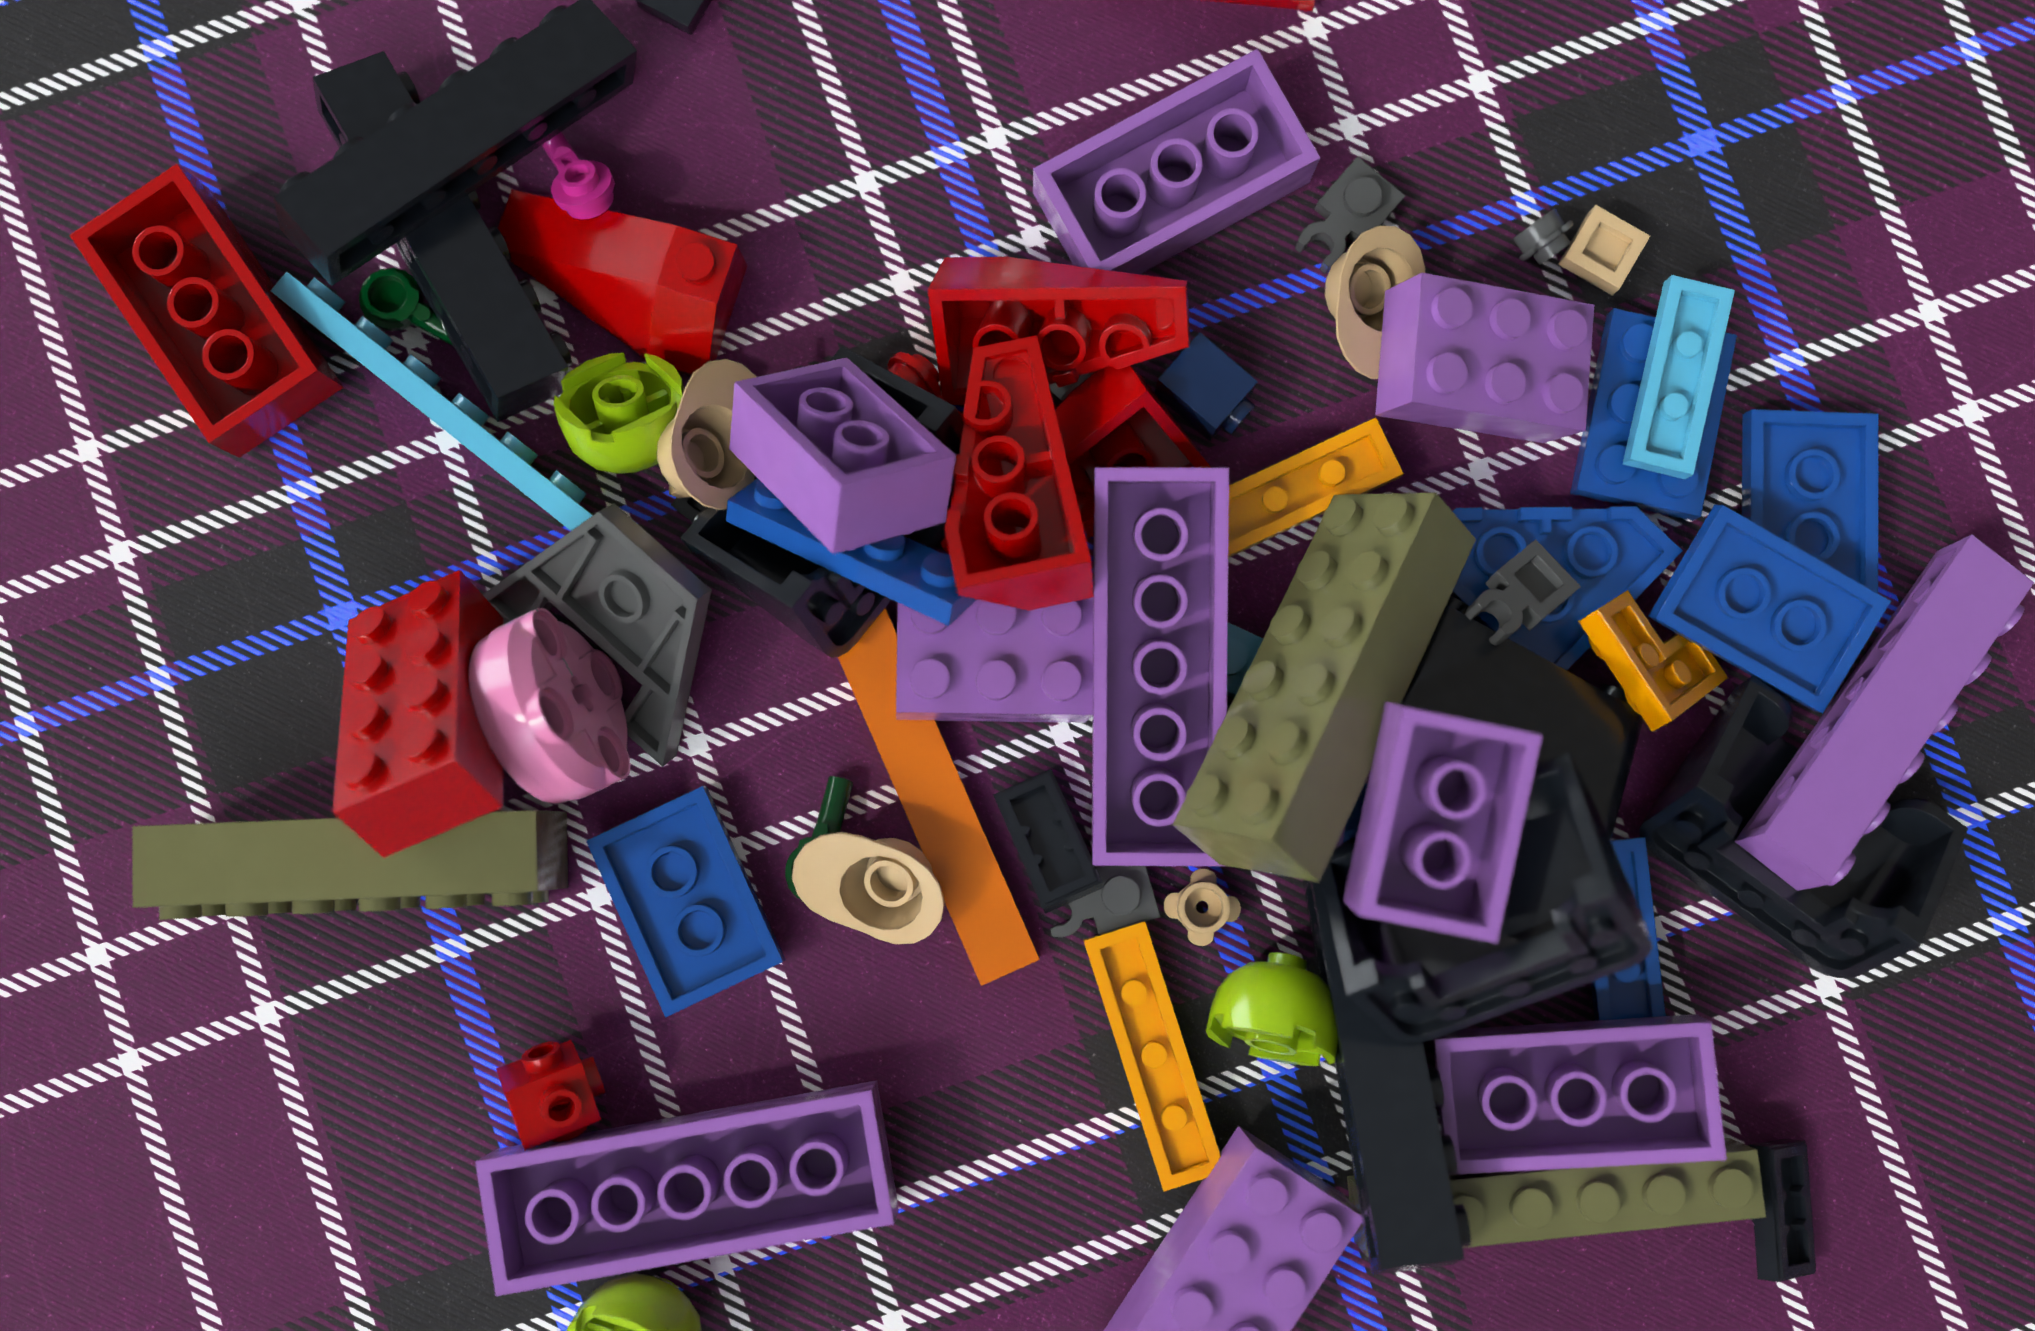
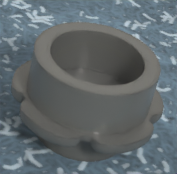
[1512,208,1573,265]

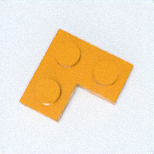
[1578,590,1728,731]

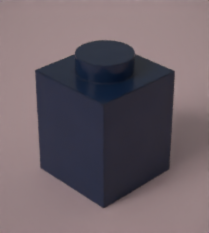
[1154,332,1258,441]

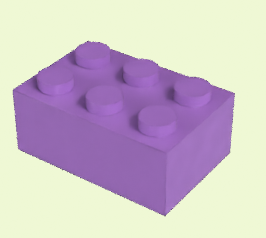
[1375,273,1594,443]
[729,357,956,554]
[896,598,1093,723]
[1343,701,1542,943]

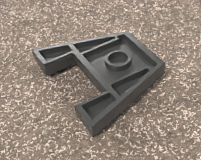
[483,503,712,767]

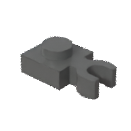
[1295,156,1405,274]
[1465,540,1581,645]
[1050,866,1160,937]

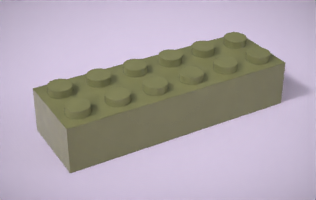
[1172,493,1476,882]
[132,810,568,920]

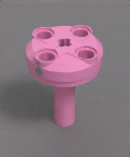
[469,608,631,804]

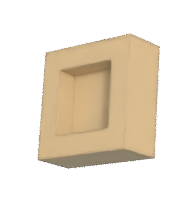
[1558,205,1650,295]

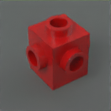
[496,1039,605,1151]

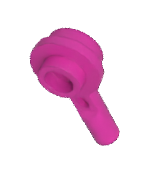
[541,132,615,219]

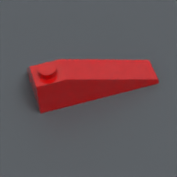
[498,189,748,376]
[928,256,1190,405]

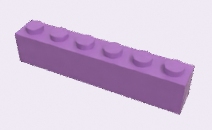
[1735,534,2034,891]

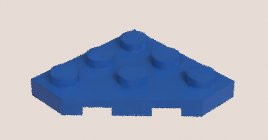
[1450,506,1683,670]

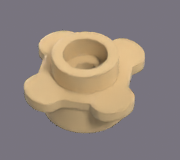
[1164,869,1241,946]

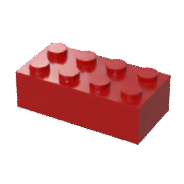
[69,163,344,458]
[333,570,503,858]

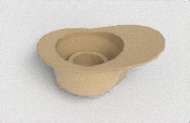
[1324,226,1425,379]
[657,359,757,510]
[792,832,945,945]

